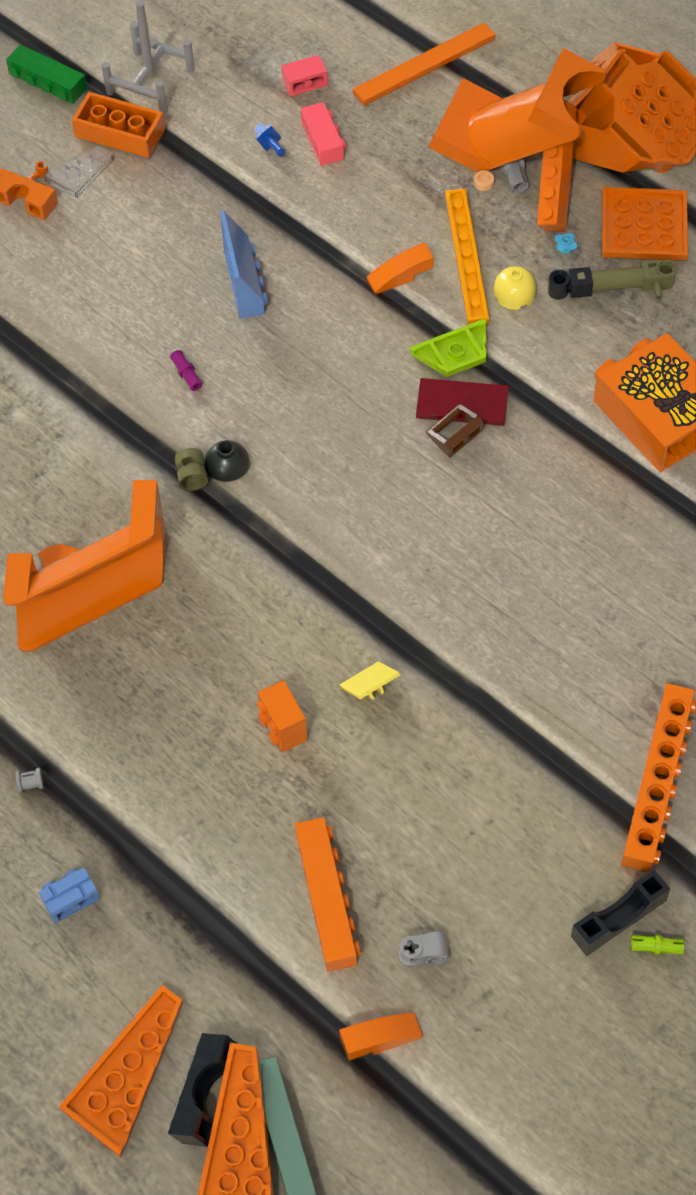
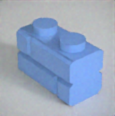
[39,867,100,924]

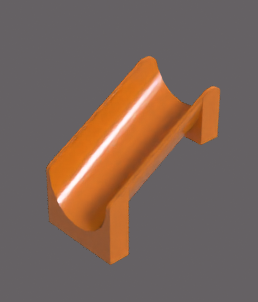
[428,48,606,172]
[3,480,166,651]

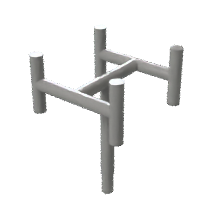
[102,0,195,113]

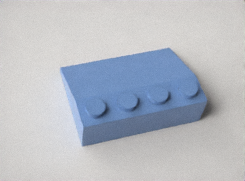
[220,211,268,319]

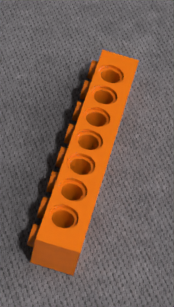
[621,683,696,873]

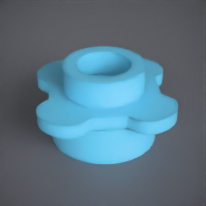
[554,233,577,254]

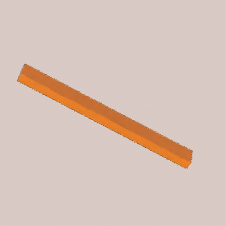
[353,23,495,106]

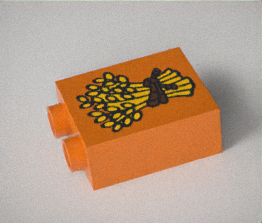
[593,333,696,473]

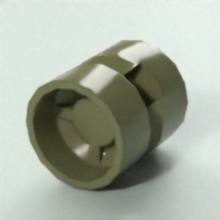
[174,448,208,491]

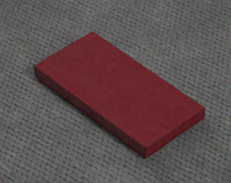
[416,378,508,426]

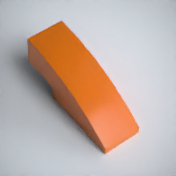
[366,242,434,294]
[339,1012,423,1060]

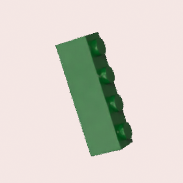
[6,44,87,104]

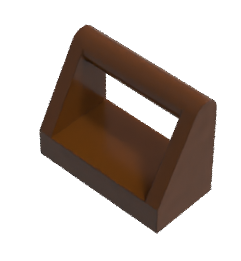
[426,404,483,458]

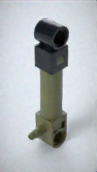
[548,259,677,300]

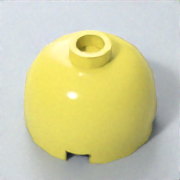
[493,266,537,310]

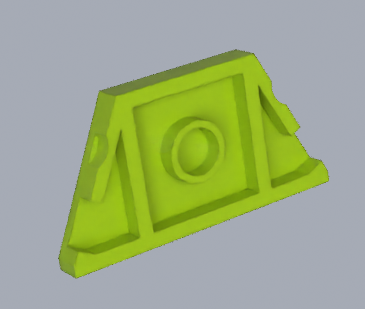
[409,319,486,377]

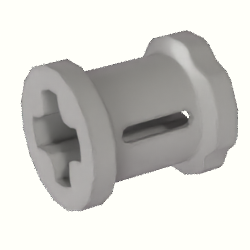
[15,768,44,793]

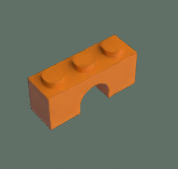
[0,169,58,220]

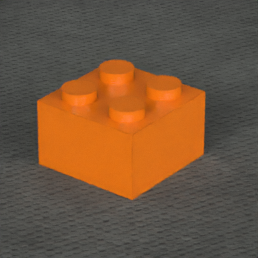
[256,680,307,753]

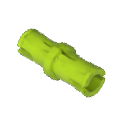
[631,934,684,955]

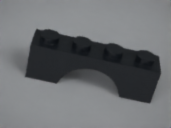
[571,870,670,956]
[168,1033,238,1147]

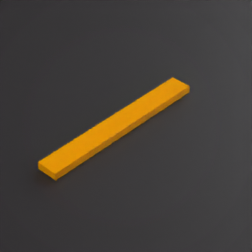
[445,189,490,325]

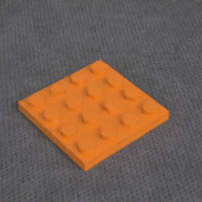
[602,187,688,261]

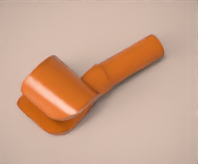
[29,161,48,180]

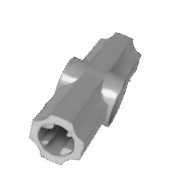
[501,158,529,194]

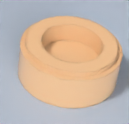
[474,171,494,191]

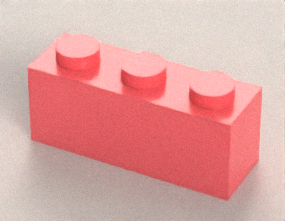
[301,102,346,166]

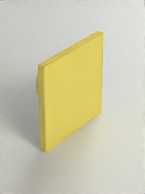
[339,661,400,700]

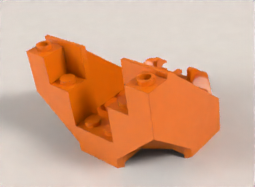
[568,42,696,173]

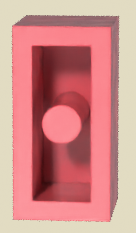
[281,55,328,96]

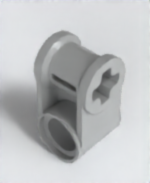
[398,931,450,967]

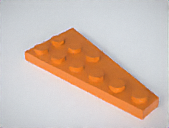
[59,985,183,1158]
[198,1043,274,1195]

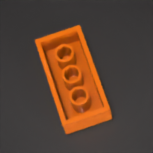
[72,92,165,158]

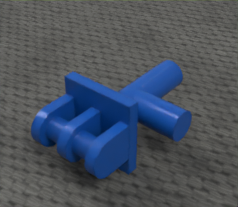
[255,123,285,157]

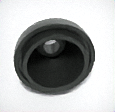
[205,440,250,482]

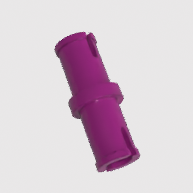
[170,350,203,391]

